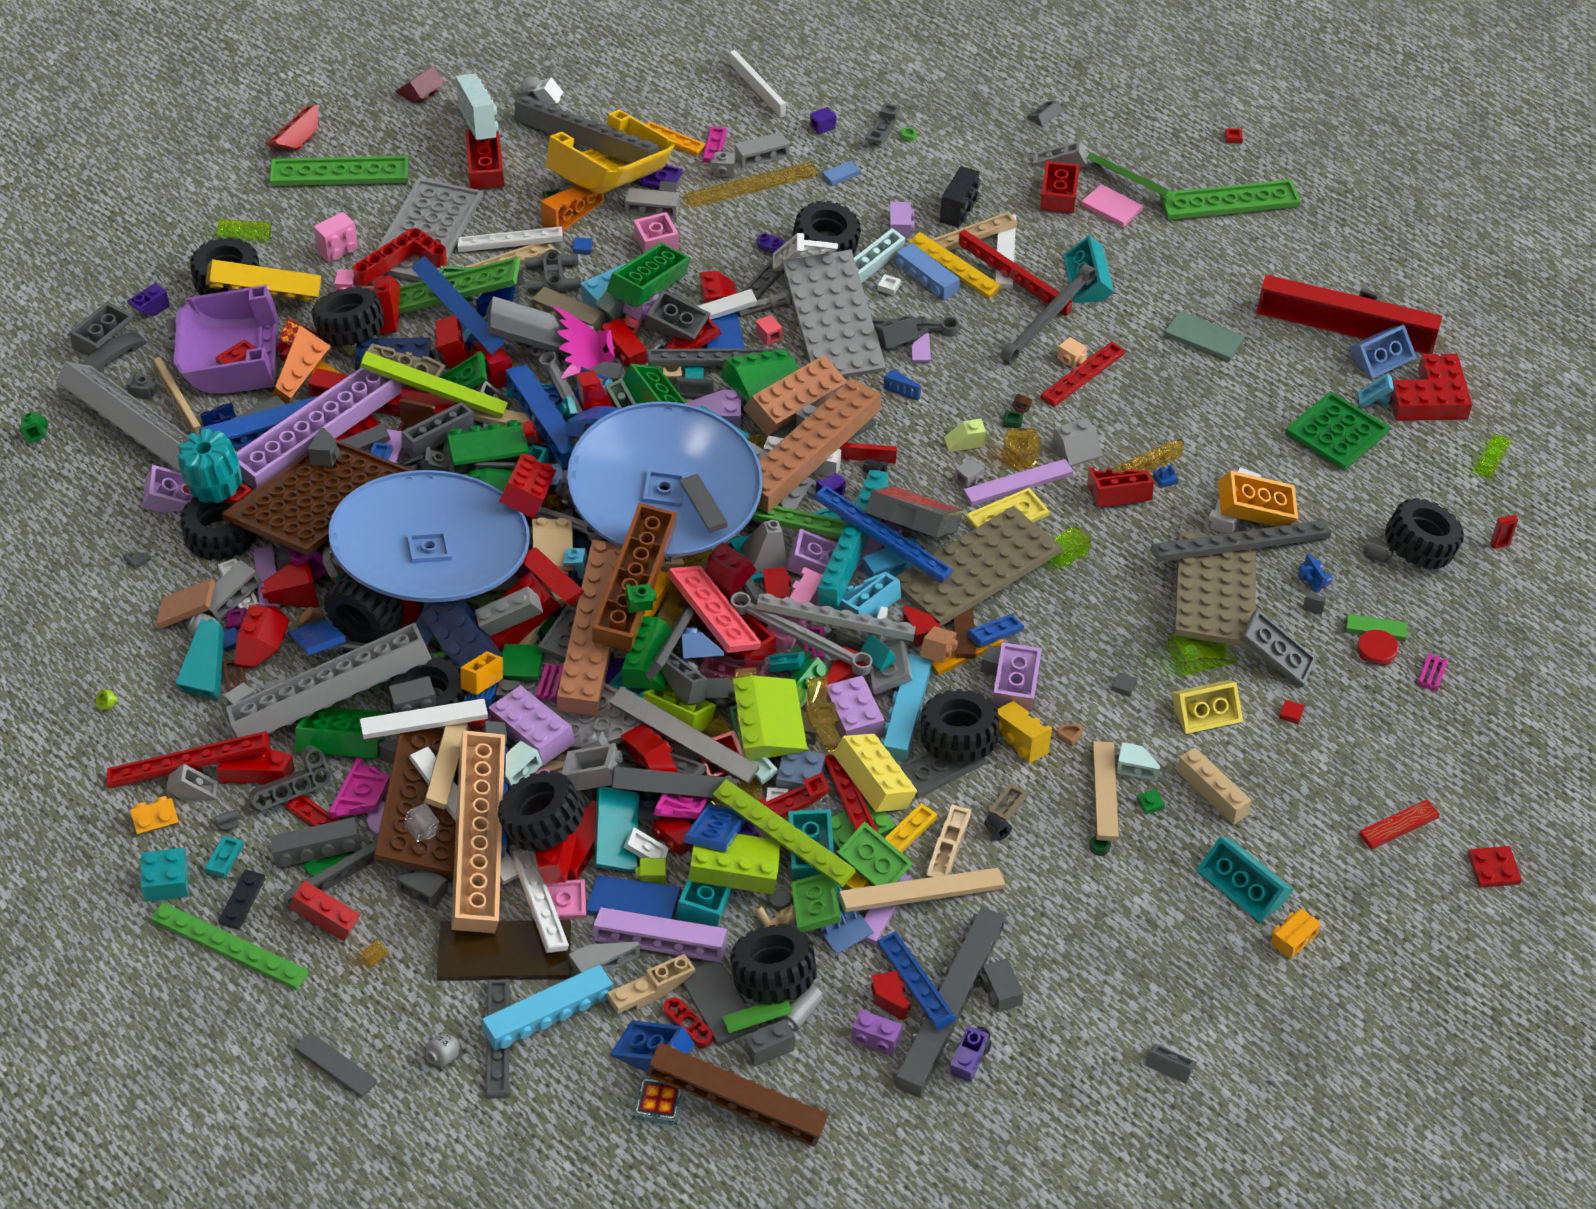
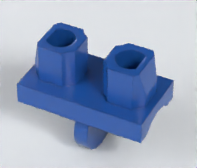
[1298,554,1333,592]

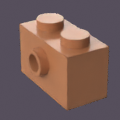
[920,626,958,663]

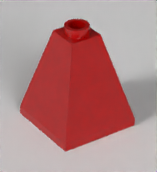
[260,560,319,608]

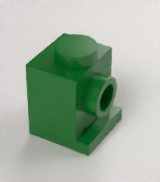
[625,584,657,613]

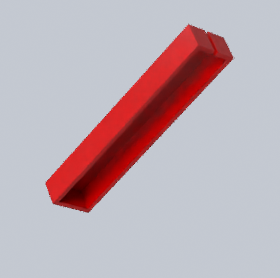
[1256,274,1442,354]

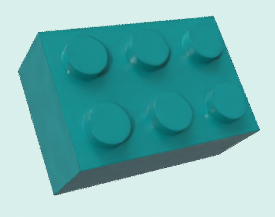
[788,809,834,880]

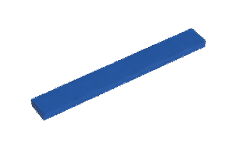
[412,256,505,354]
[814,485,953,584]

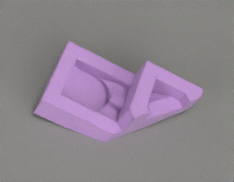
[912,333,931,363]

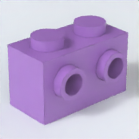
[851,1010,902,1056]

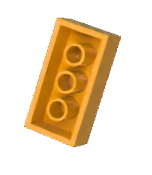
[1218,470,1298,527]

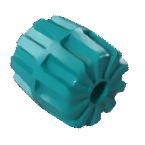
[177,429,242,503]

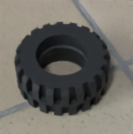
[792,201,861,256]
[190,237,260,295]
[311,287,385,347]
[180,496,257,561]
[1385,498,1464,569]
[324,573,403,644]
[388,655,468,713]
[920,689,999,764]
[498,770,584,852]
[730,925,817,1004]

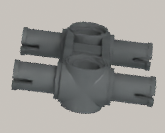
[525,249,581,294]

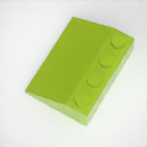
[733,676,808,761]
[688,834,780,895]

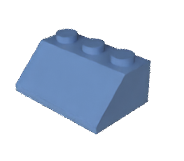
[1349,325,1417,379]
[680,627,724,658]

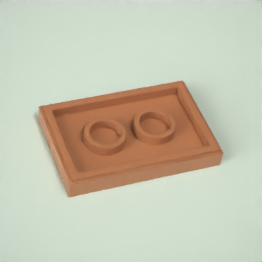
[156,578,216,629]

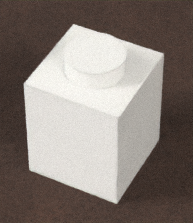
[533,77,563,105]

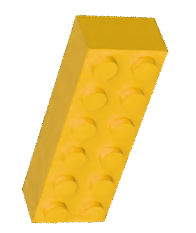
[206,260,321,303]

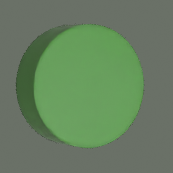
[900,127,917,142]

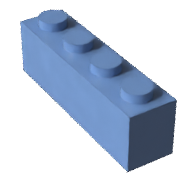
[896,243,960,301]

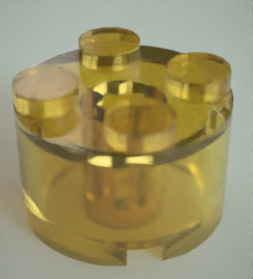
[1002,428,1041,470]

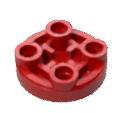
[1358,630,1399,665]

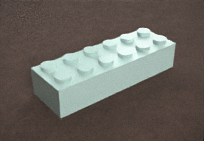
[456,74,498,140]

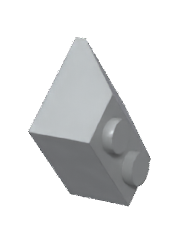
[1053,418,1103,467]

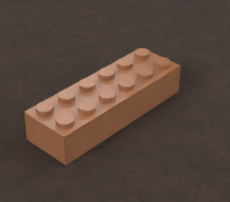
[743,355,848,436]

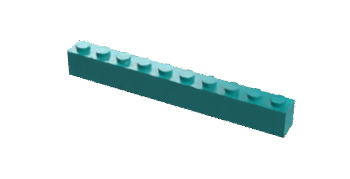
[817,470,889,608]

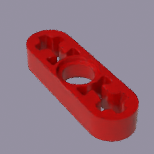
[522,420,542,447]
[664,997,713,1049]

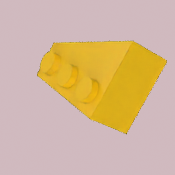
[997,701,1052,763]

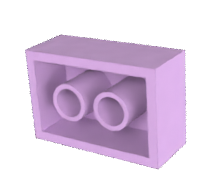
[824,676,885,737]

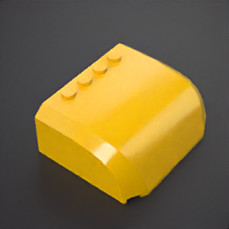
[546,110,676,194]

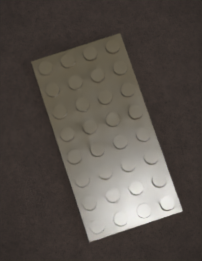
[895,506,1062,627]
[1174,531,1256,648]

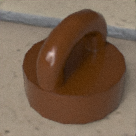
[1013,394,1033,413]

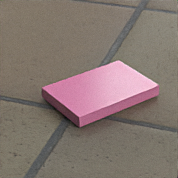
[1081,184,1143,227]

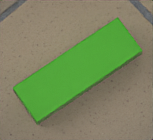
[1346,614,1407,642]
[722,1000,792,1033]

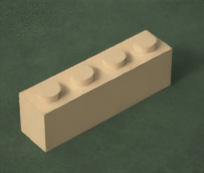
[1177,747,1252,825]

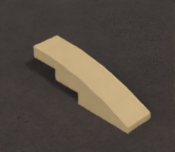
[926,804,972,878]

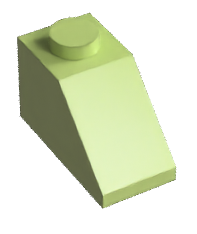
[944,419,986,452]

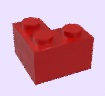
[434,315,471,369]

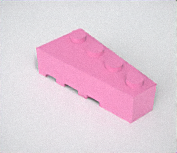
[767,567,823,653]

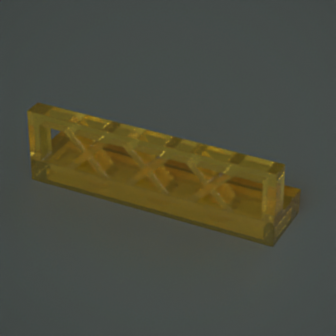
[1111,438,1184,472]

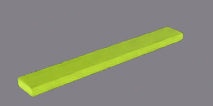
[360,351,508,418]

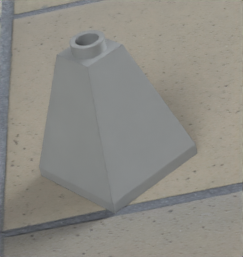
[741,520,788,574]

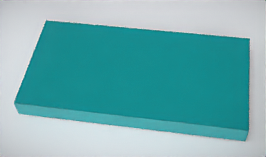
[594,787,639,873]

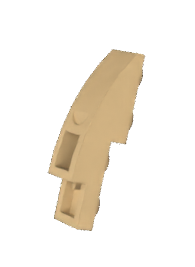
[607,954,696,1013]

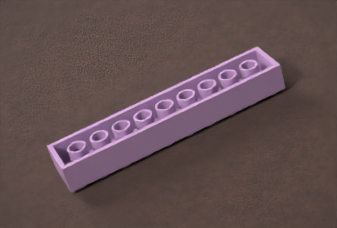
[236,368,402,489]

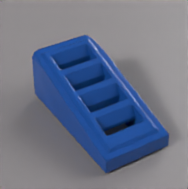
[884,369,921,400]

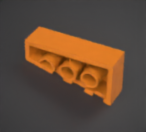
[540,185,604,232]
[271,325,331,405]

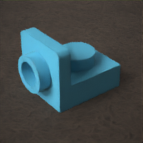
[563,548,588,579]

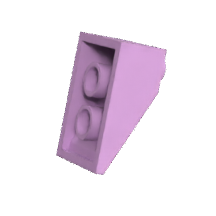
[686,390,741,429]
[142,465,193,512]
[786,529,837,576]
[992,642,1042,712]

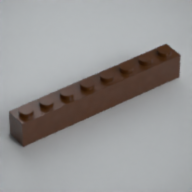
[646,1042,829,1147]

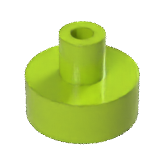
[96,689,118,710]

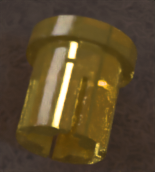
[360,938,390,968]

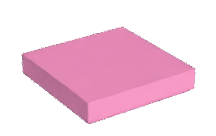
[546,879,587,920]

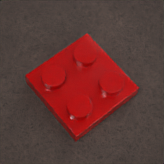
[1468,846,1522,888]

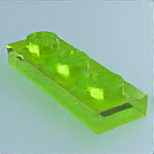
[217,219,272,240]
[1474,433,1512,479]

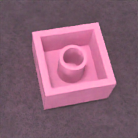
[313,212,358,263]
[634,212,679,253]

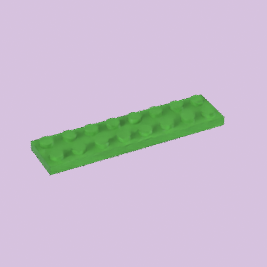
[270,156,409,186]
[1159,179,1301,220]
[399,257,520,314]

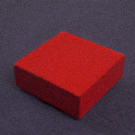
[1224,128,1243,143]
[1279,699,1305,724]

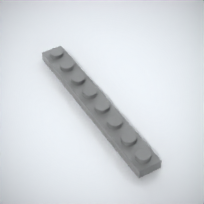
[756,594,916,642]

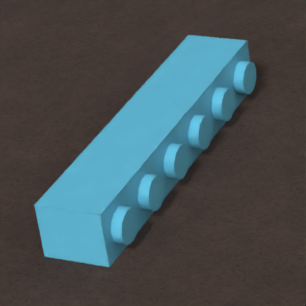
[881,654,932,762]
[482,965,613,1051]

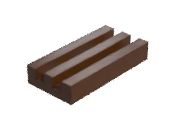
[222,659,247,693]

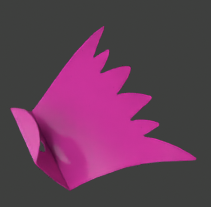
[551,305,615,380]

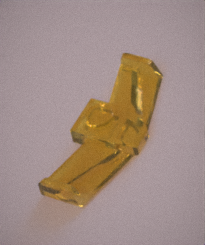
[805,676,841,751]

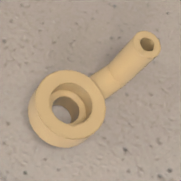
[754,905,796,928]

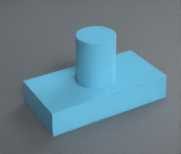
[1358,373,1394,408]

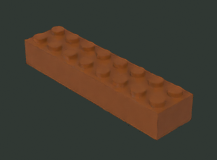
[592,503,677,651]

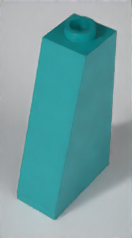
[175,619,225,700]

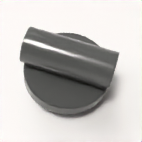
[215,810,238,831]

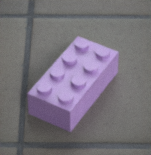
[488,685,575,766]

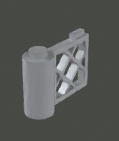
[744,985,823,1031]

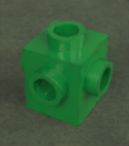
[19,411,49,443]

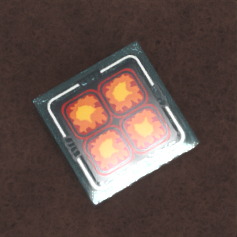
[632,1076,684,1126]

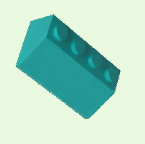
[1063,235,1114,303]
[1196,836,1294,923]

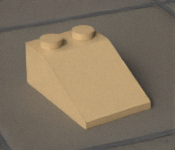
[531,517,573,570]

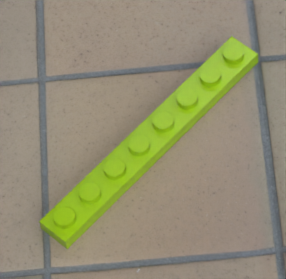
[713,779,856,887]

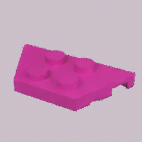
[329,758,390,818]
[653,793,710,819]

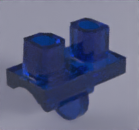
[200,403,236,427]

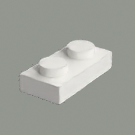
[624,827,669,858]

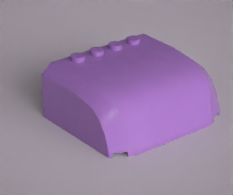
[174,285,279,394]

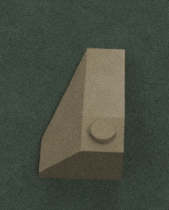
[364,344,446,394]

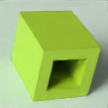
[636,858,666,885]

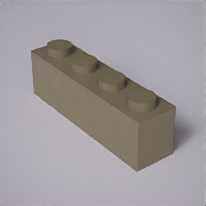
[532,287,604,332]

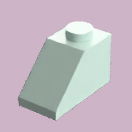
[505,741,543,786]
[1117,742,1160,781]

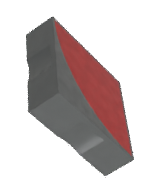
[865,486,964,538]

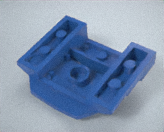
[565,406,621,437]

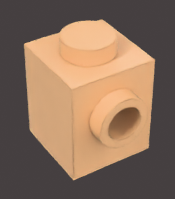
[1057,337,1087,369]

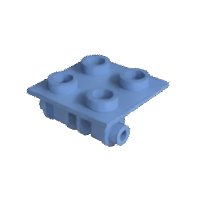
[818,908,874,954]

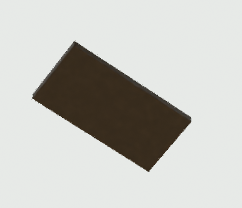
[437,920,571,981]

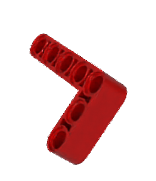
[353,228,447,286]

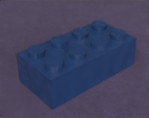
[355,337,432,371]
[420,599,503,668]

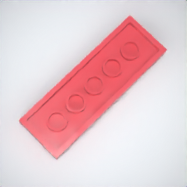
[666,566,762,653]

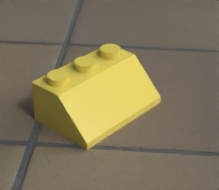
[1171,680,1243,734]

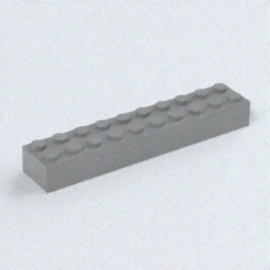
[56,361,188,472]
[226,623,432,737]

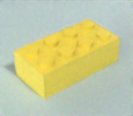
[833,734,917,812]

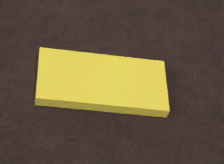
[965,488,1050,529]

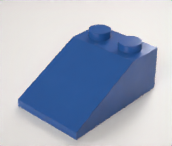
[610,1020,695,1072]

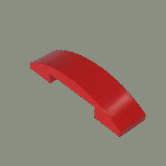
[758,772,831,818]

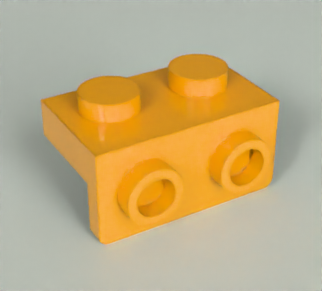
[130,796,179,835]

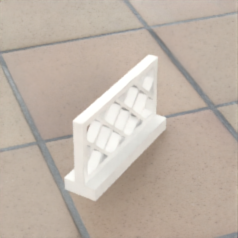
[773,233,838,271]

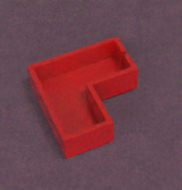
[1389,353,1472,421]

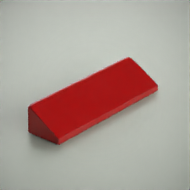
[523,547,584,606]

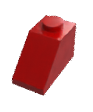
[902,606,940,647]

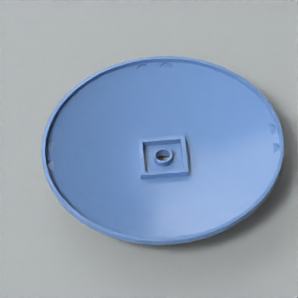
[567,402,763,557]
[329,470,530,602]

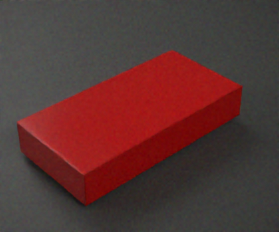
[1490,515,1518,549]

